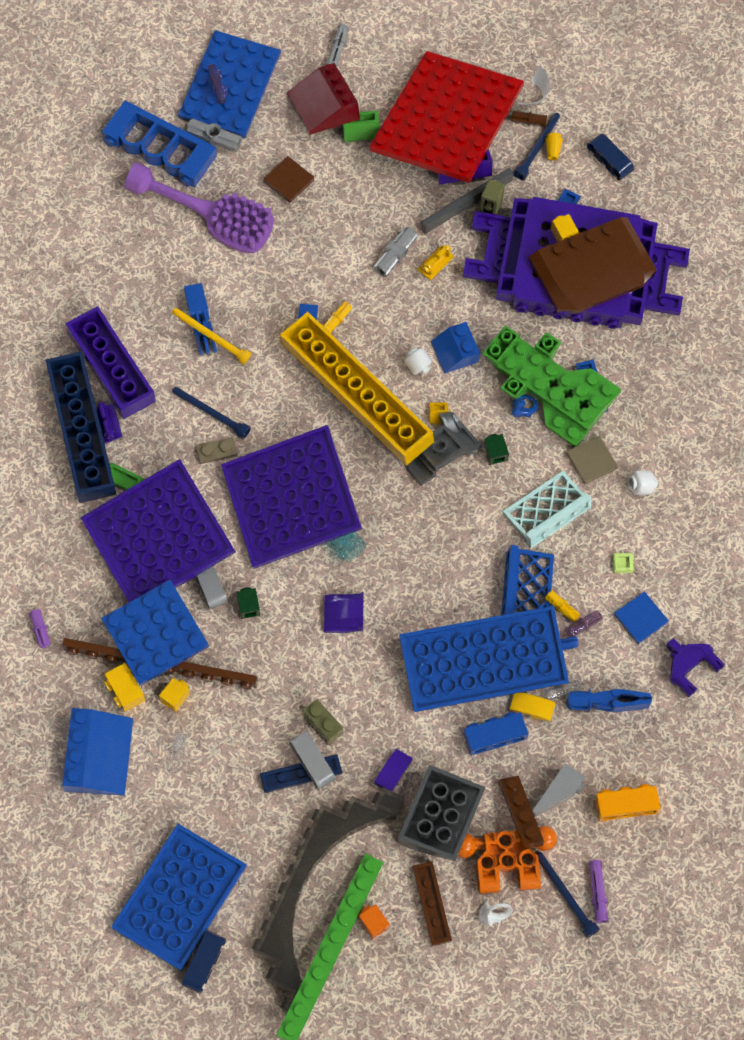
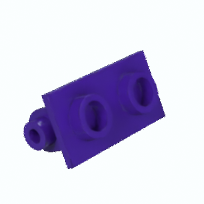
[97,402,123,443]

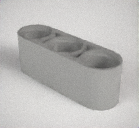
[196,566,228,610]
[289,731,336,790]

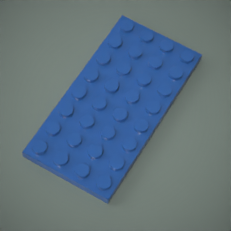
[399,606,569,712]

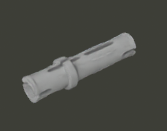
[327,24,349,66]

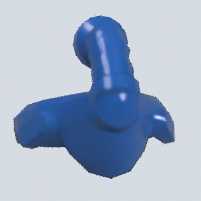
[512,395,538,417]

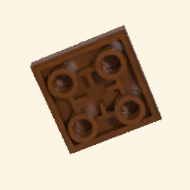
[264,156,314,203]

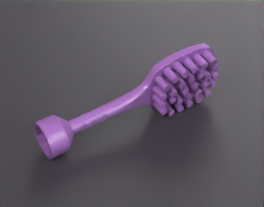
[125,162,274,253]

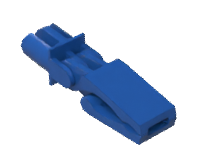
[184,283,217,356]
[566,688,652,713]

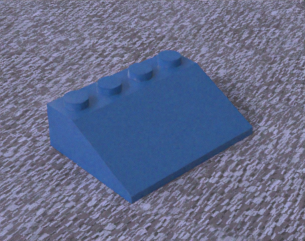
[62,708,133,796]

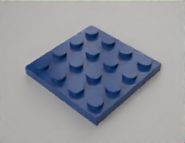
[101,580,209,686]

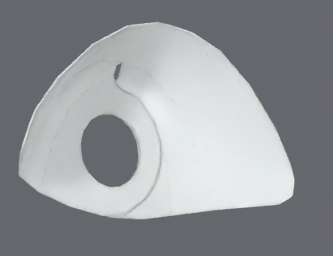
[516,66,550,105]

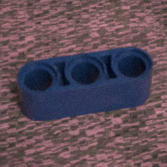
[587,133,634,181]
[182,930,226,994]

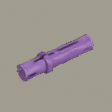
[589,860,609,923]

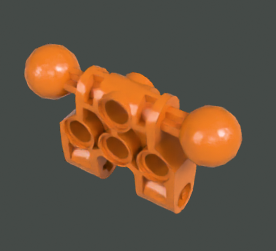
[458,826,557,894]

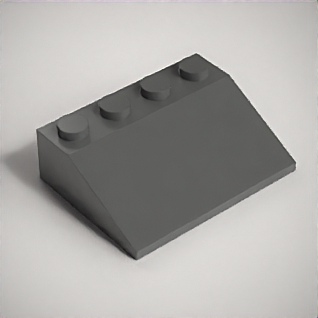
[398,765,486,861]

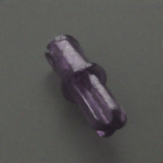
[565,610,603,637]

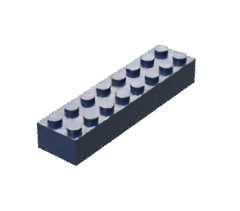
[45,351,117,503]

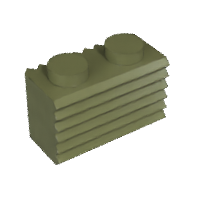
[479,179,505,215]
[304,699,343,745]

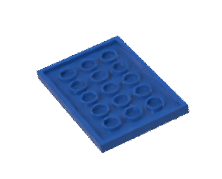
[178,30,281,138]
[111,824,247,971]

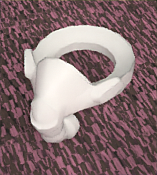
[478,901,513,926]

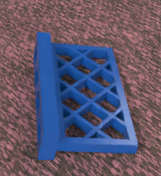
[501,545,554,615]

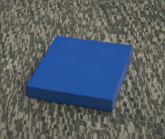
[614,591,669,644]

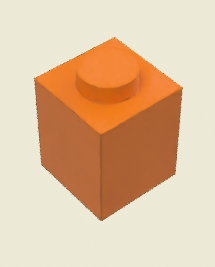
[358,904,390,940]

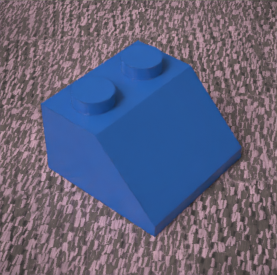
[431,322,480,374]

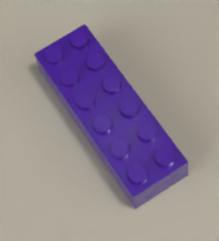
[65,306,156,420]

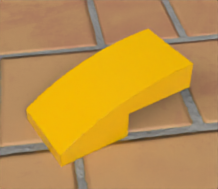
[510,692,556,722]

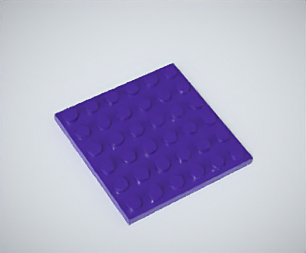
[221,425,362,569]
[81,459,236,602]

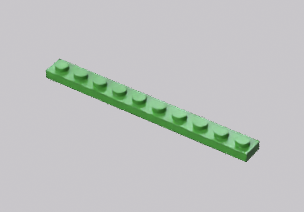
[276,853,383,1040]

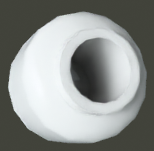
[404,347,432,376]
[628,470,658,495]

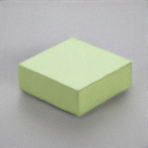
[613,553,634,573]

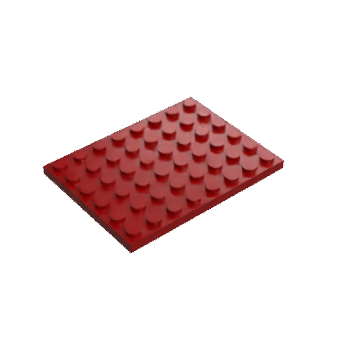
[370,51,524,183]

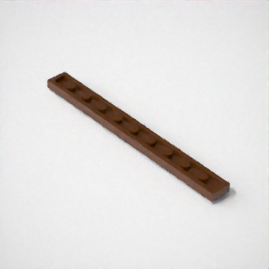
[62,638,258,690]

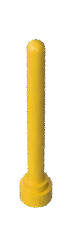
[172,308,252,365]

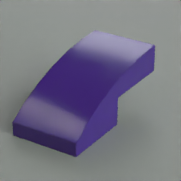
[374,748,413,794]

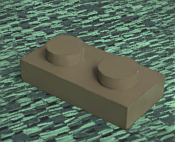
[196,437,238,464]

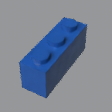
[463,712,529,756]

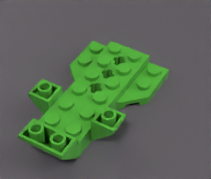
[482,325,621,447]

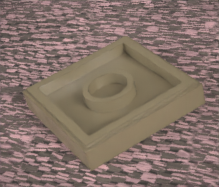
[566,436,618,484]

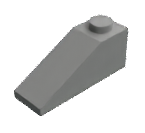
[533,763,585,817]

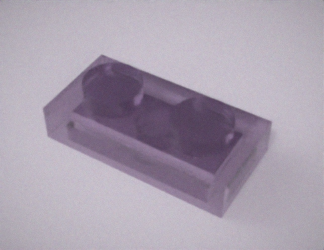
[208,64,227,104]

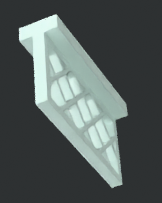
[503,471,592,548]

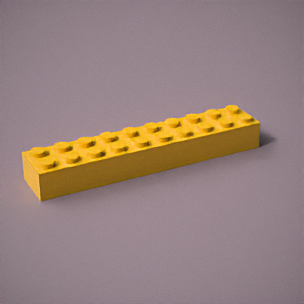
[280,312,434,466]

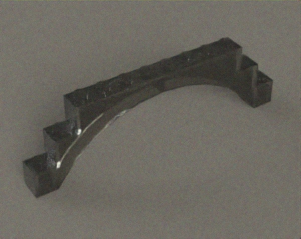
[252,787,405,1016]

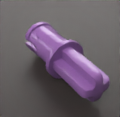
[29,609,51,648]

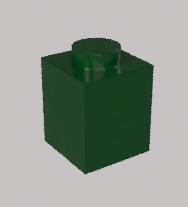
[484,434,509,465]
[237,587,260,619]

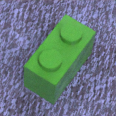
[343,111,380,142]

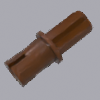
[511,111,547,127]

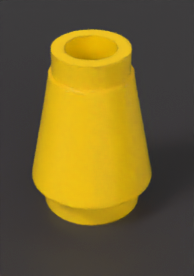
[545,133,563,160]

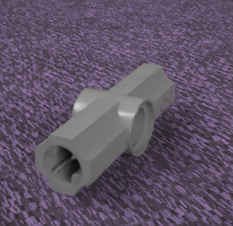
[186,119,242,152]
[374,227,418,277]

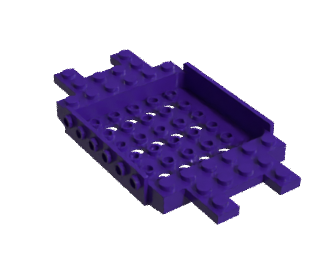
[463,197,690,329]

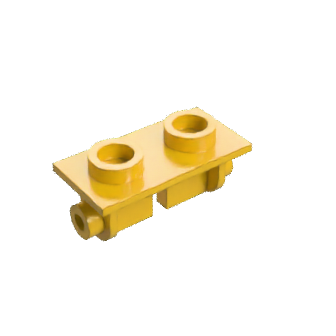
[417,244,455,280]

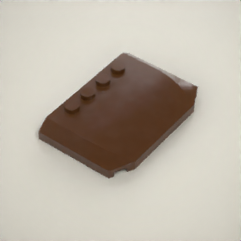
[529,217,657,314]

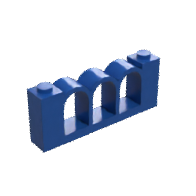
[102,100,217,188]

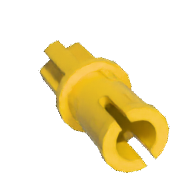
[322,301,352,333]
[544,589,580,622]

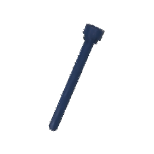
[513,113,560,181]
[172,387,251,440]
[536,852,600,938]

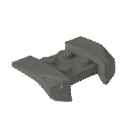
[403,412,483,486]

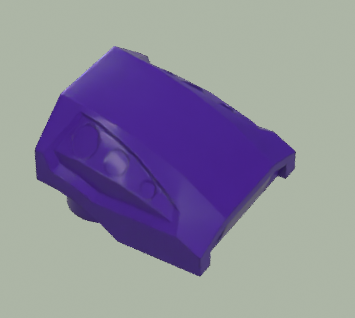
[324,592,364,633]

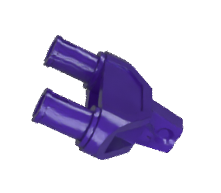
[666,638,726,698]

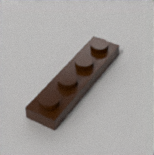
[499,775,544,850]
[412,861,452,947]

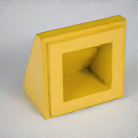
[429,402,449,424]

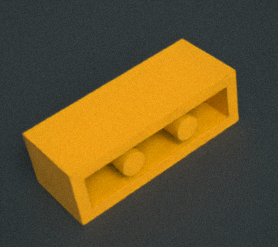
[595,784,661,821]

